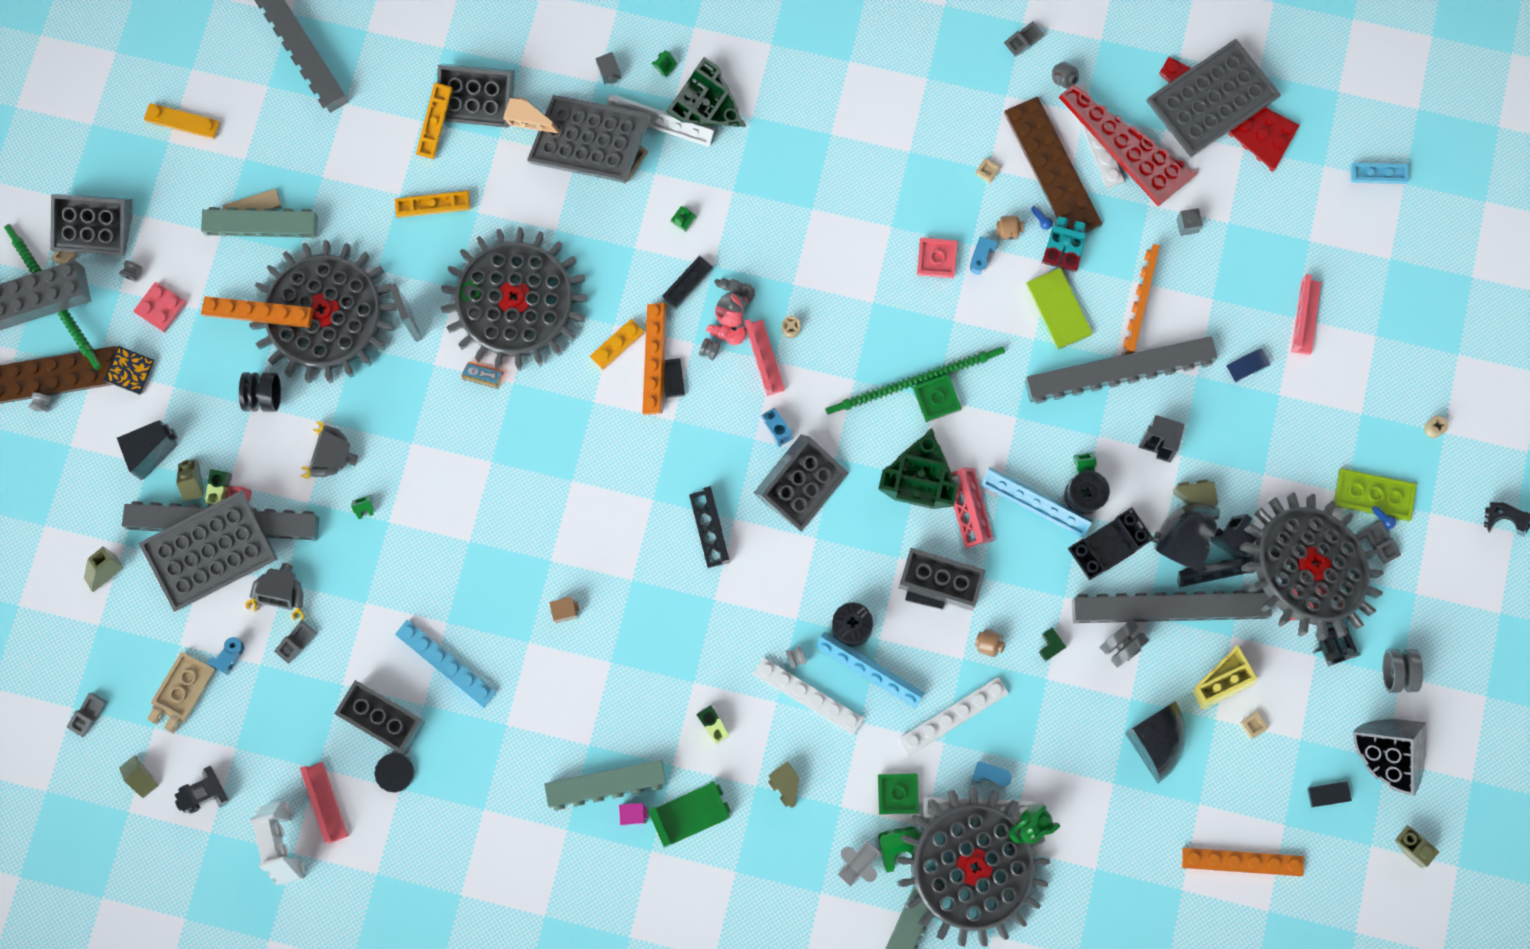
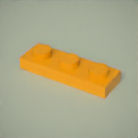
[590,318,645,371]

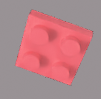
[917,238,957,279]
[133,281,187,333]

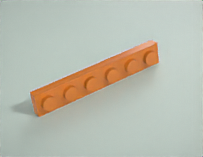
[1123,244,1160,355]
[201,296,314,328]
[642,303,667,415]
[1181,848,1304,877]

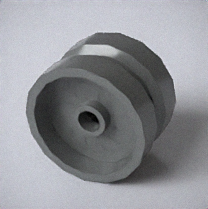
[1099,619,1150,668]
[1382,649,1423,693]

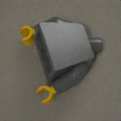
[300,421,358,479]
[245,563,305,621]

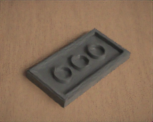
[389,283,422,342]

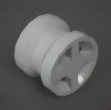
[28,393,52,413]
[785,646,807,669]

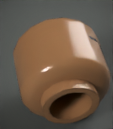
[997,215,1024,240]
[975,629,1006,657]

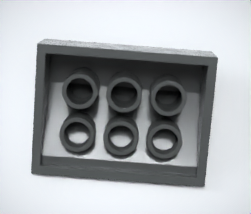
[437,63,515,128]
[50,193,132,256]
[753,434,849,532]

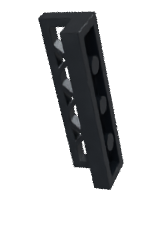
[689,486,730,569]

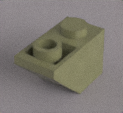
[176,459,204,502]
[1173,479,1218,507]
[84,546,124,592]
[768,761,799,809]
[1395,825,1440,868]

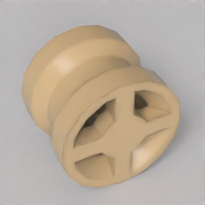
[782,316,801,338]
[1424,416,1448,438]

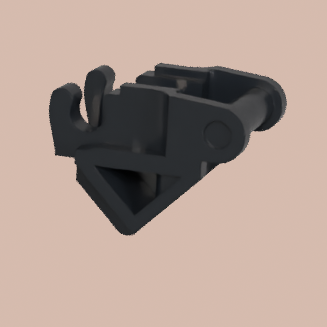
[1312,622,1361,667]

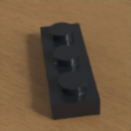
[662,255,714,310]

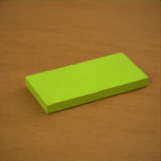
[1026,268,1093,350]
[1334,468,1417,522]

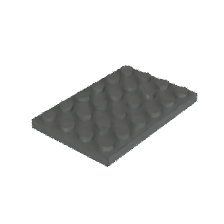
[1146,39,1281,158]
[527,95,651,183]
[138,490,278,612]

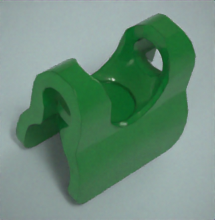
[1009,804,1061,844]
[878,826,919,873]

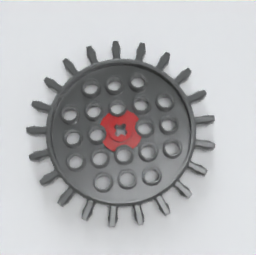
[441,227,588,371]
[249,240,397,383]
[1240,492,1384,640]
[895,787,1050,947]

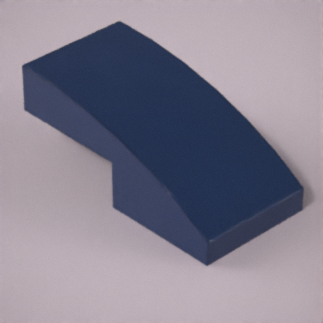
[1226,348,1271,383]

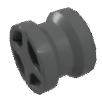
[119,260,143,282]
[699,338,720,361]

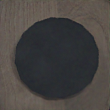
[374,753,415,793]

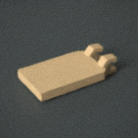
[147,652,216,734]

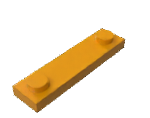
[416,82,453,160]
[143,103,220,140]
[395,191,471,218]

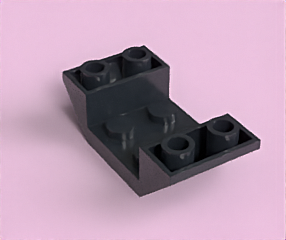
[1067,507,1154,581]

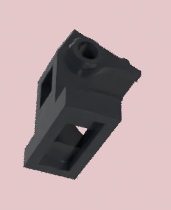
[1484,502,1530,537]
[174,765,229,814]

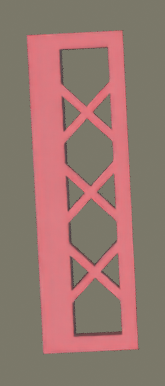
[1291,274,1321,355]
[744,319,785,396]
[951,468,994,548]
[300,762,349,844]

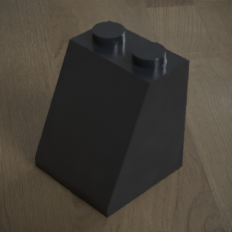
[117,420,178,480]

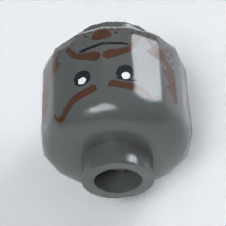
[1051,62,1079,89]

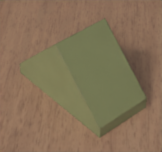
[119,755,159,798]

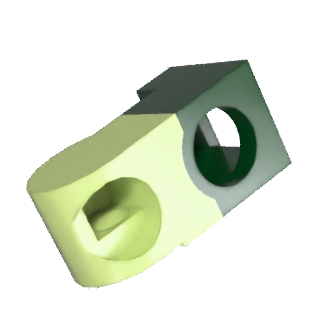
[205,469,232,505]
[696,705,729,744]

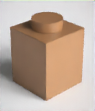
[549,597,580,624]

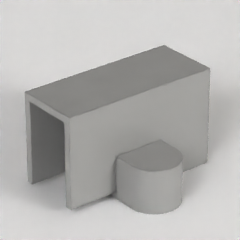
[837,841,881,887]

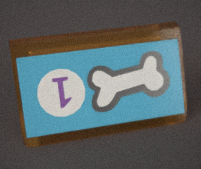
[461,362,504,390]

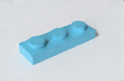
[1350,163,1409,184]

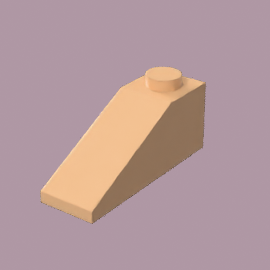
[503,97,560,134]

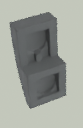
[1003,21,1045,57]
[1362,520,1401,564]
[274,621,317,664]
[66,692,108,737]

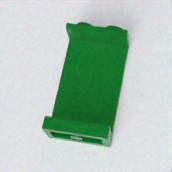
[648,781,732,848]

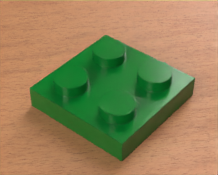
[912,374,962,423]
[878,773,919,815]

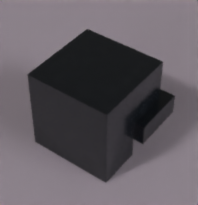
[1138,415,1185,463]
[1210,514,1257,558]

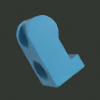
[970,236,998,275]
[761,408,793,447]
[208,637,245,675]
[972,761,1011,788]

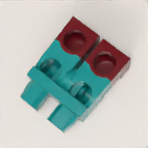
[1041,217,1086,272]

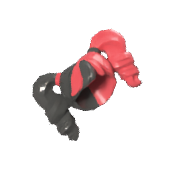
[706,278,755,345]

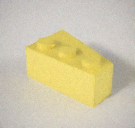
[1192,645,1257,710]

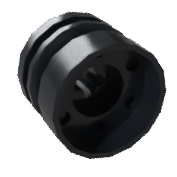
[239,372,281,412]
[1064,471,1110,515]
[831,602,873,648]

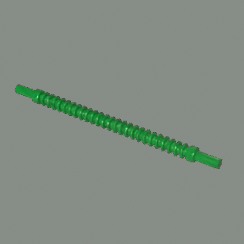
[4,224,102,370]
[825,346,1005,415]

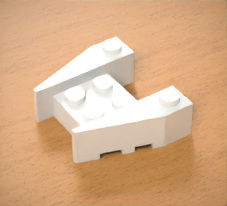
[249,800,305,885]

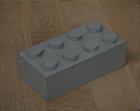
[898,548,986,611]
[334,680,426,755]

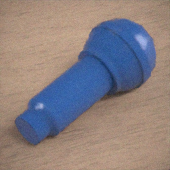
[1031,206,1053,230]
[1372,506,1396,529]

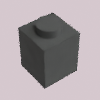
[595,52,621,84]
[1176,208,1203,236]

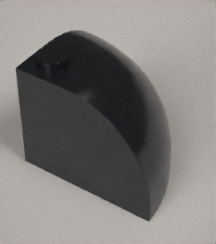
[1152,503,1220,572]
[1125,701,1186,783]
[1353,719,1426,796]

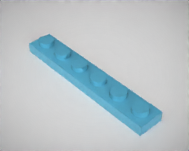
[980,467,1093,538]
[394,620,496,708]
[815,632,925,708]

